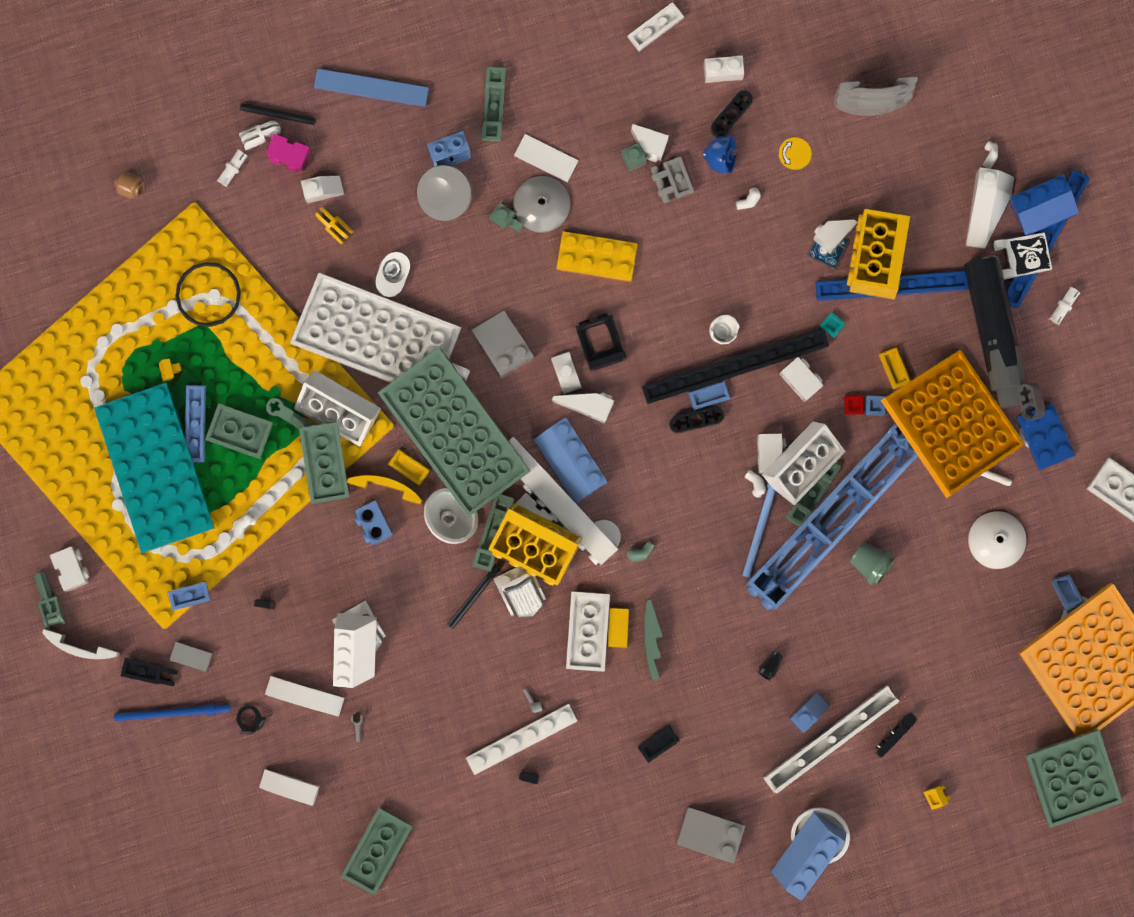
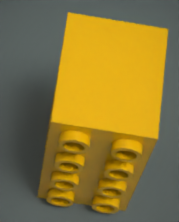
[847,209,910,300]
[488,503,583,586]

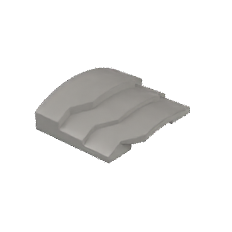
[834,77,918,116]

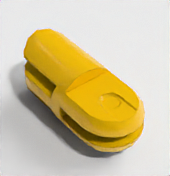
[315,207,354,245]

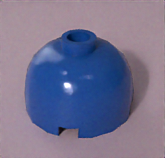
[704,136,736,174]

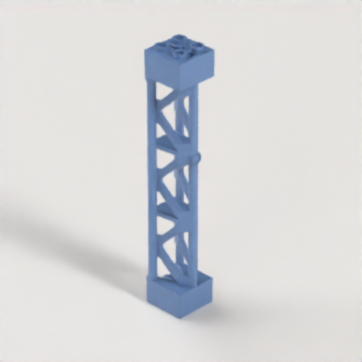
[745,423,918,610]

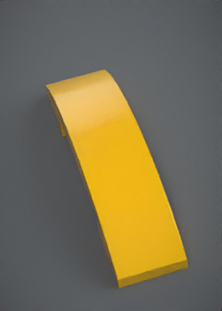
[347,475,423,505]

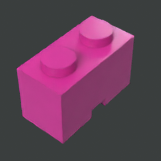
[265,134,311,172]

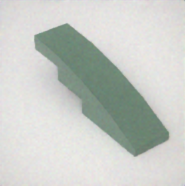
[644,600,662,681]

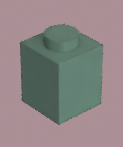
[621,143,647,172]

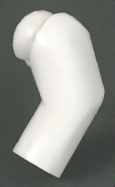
[736,187,761,210]

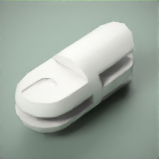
[239,121,281,151]

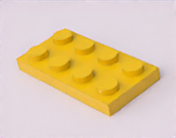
[556,231,637,282]

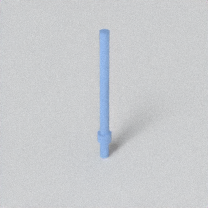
[742,483,775,578]

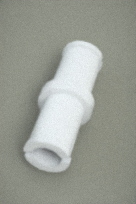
[217,149,248,187]
[1049,287,1080,325]

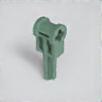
[266,398,314,428]
[34,572,66,629]

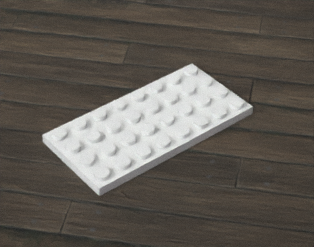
[290,273,461,382]

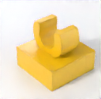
[159,358,181,382]
[923,786,950,810]

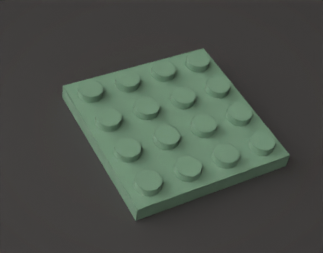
[1024,729,1123,828]

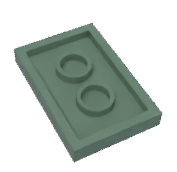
[205,403,274,459]

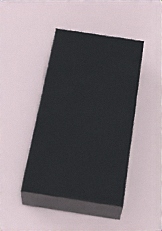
[638,725,680,763]

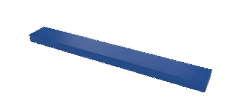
[1007,169,1090,310]
[815,271,969,301]

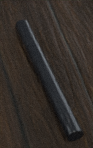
[240,103,316,125]
[447,564,501,629]

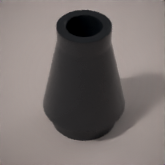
[758,651,783,681]

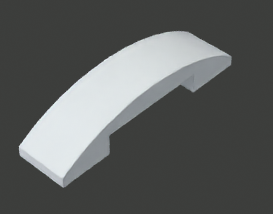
[42,629,120,659]
[265,676,344,716]

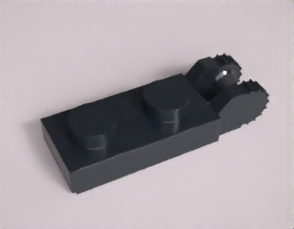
[121,657,178,686]
[875,714,917,758]

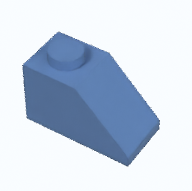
[788,692,830,733]

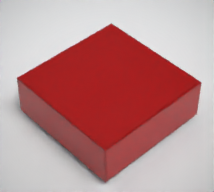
[844,395,864,415]

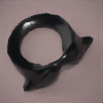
[236,705,266,735]

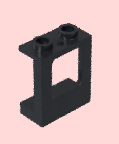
[576,313,627,372]

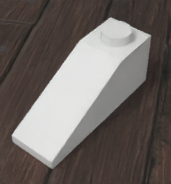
[552,392,614,424]

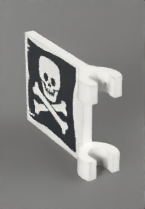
[993,233,1052,280]

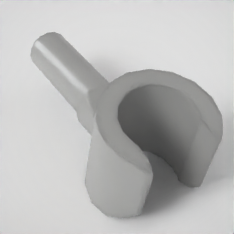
[523,688,542,713]
[351,715,363,742]

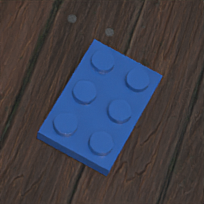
[1017,403,1075,471]

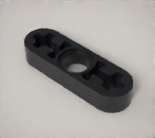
[711,90,753,137]
[669,407,724,434]

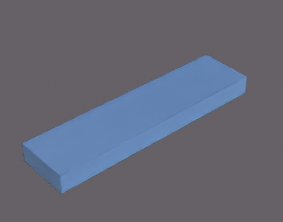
[185,385,206,462]

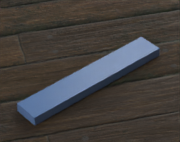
[314,69,429,107]

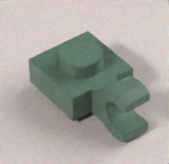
[489,203,523,233]

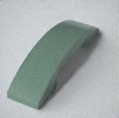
[482,67,506,142]
[786,463,841,527]
[472,494,514,572]

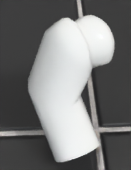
[983,141,998,169]
[745,470,766,498]
[234,514,257,539]

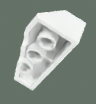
[966,167,1014,249]

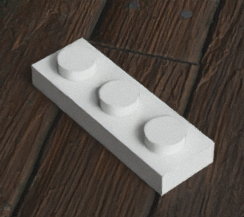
[627,2,684,52]

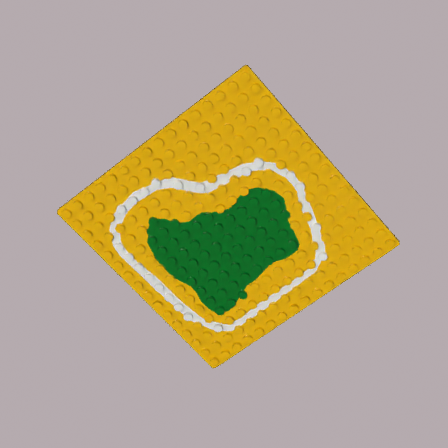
[0,203,394,629]

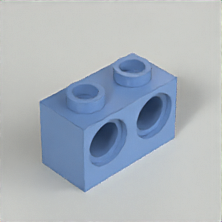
[354,500,393,546]

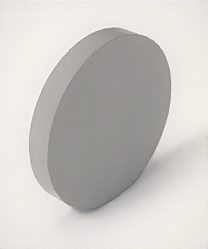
[417,165,472,221]

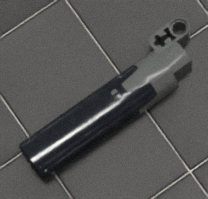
[963,255,1045,420]

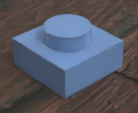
[865,396,885,416]

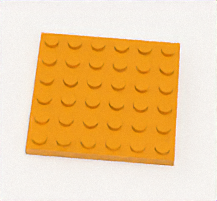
[881,349,1025,498]
[1018,583,1134,736]

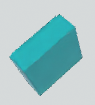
[819,311,846,339]

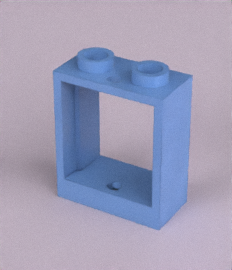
[427,131,471,167]

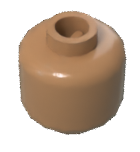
[114,172,144,199]

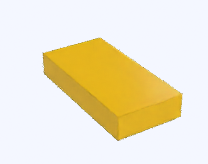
[879,347,911,390]
[388,449,430,486]
[608,608,629,648]

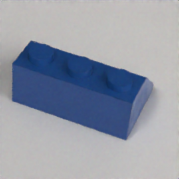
[1010,174,1079,236]

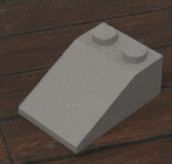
[472,311,534,379]
[677,807,745,864]

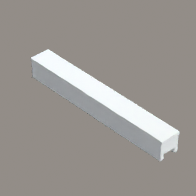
[763,685,900,793]

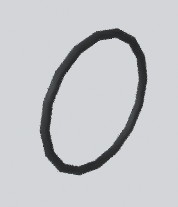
[175,262,241,327]

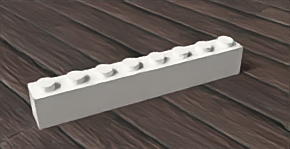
[509,437,618,565]

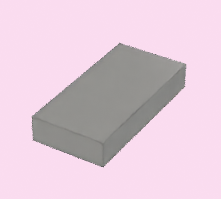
[170,642,213,672]

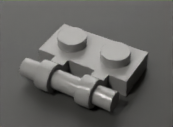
[651,156,694,204]

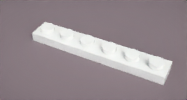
[466,704,577,775]

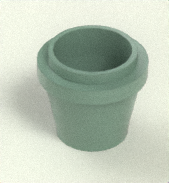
[850,542,895,586]

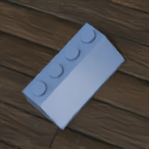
[534,417,607,503]
[771,811,847,901]

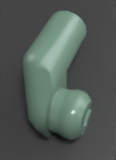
[627,541,655,562]

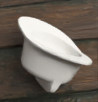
[375,252,410,297]

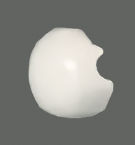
[709,315,739,345]

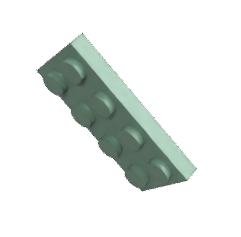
[298,421,349,504]
[341,807,413,896]

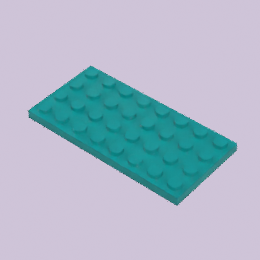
[94,383,215,553]

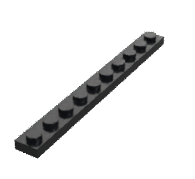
[641,328,829,405]

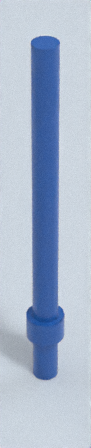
[114,703,231,721]

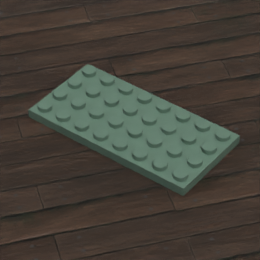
[378,347,531,517]

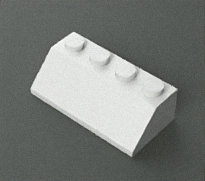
[294,370,381,446]
[762,422,846,505]
[333,613,377,688]

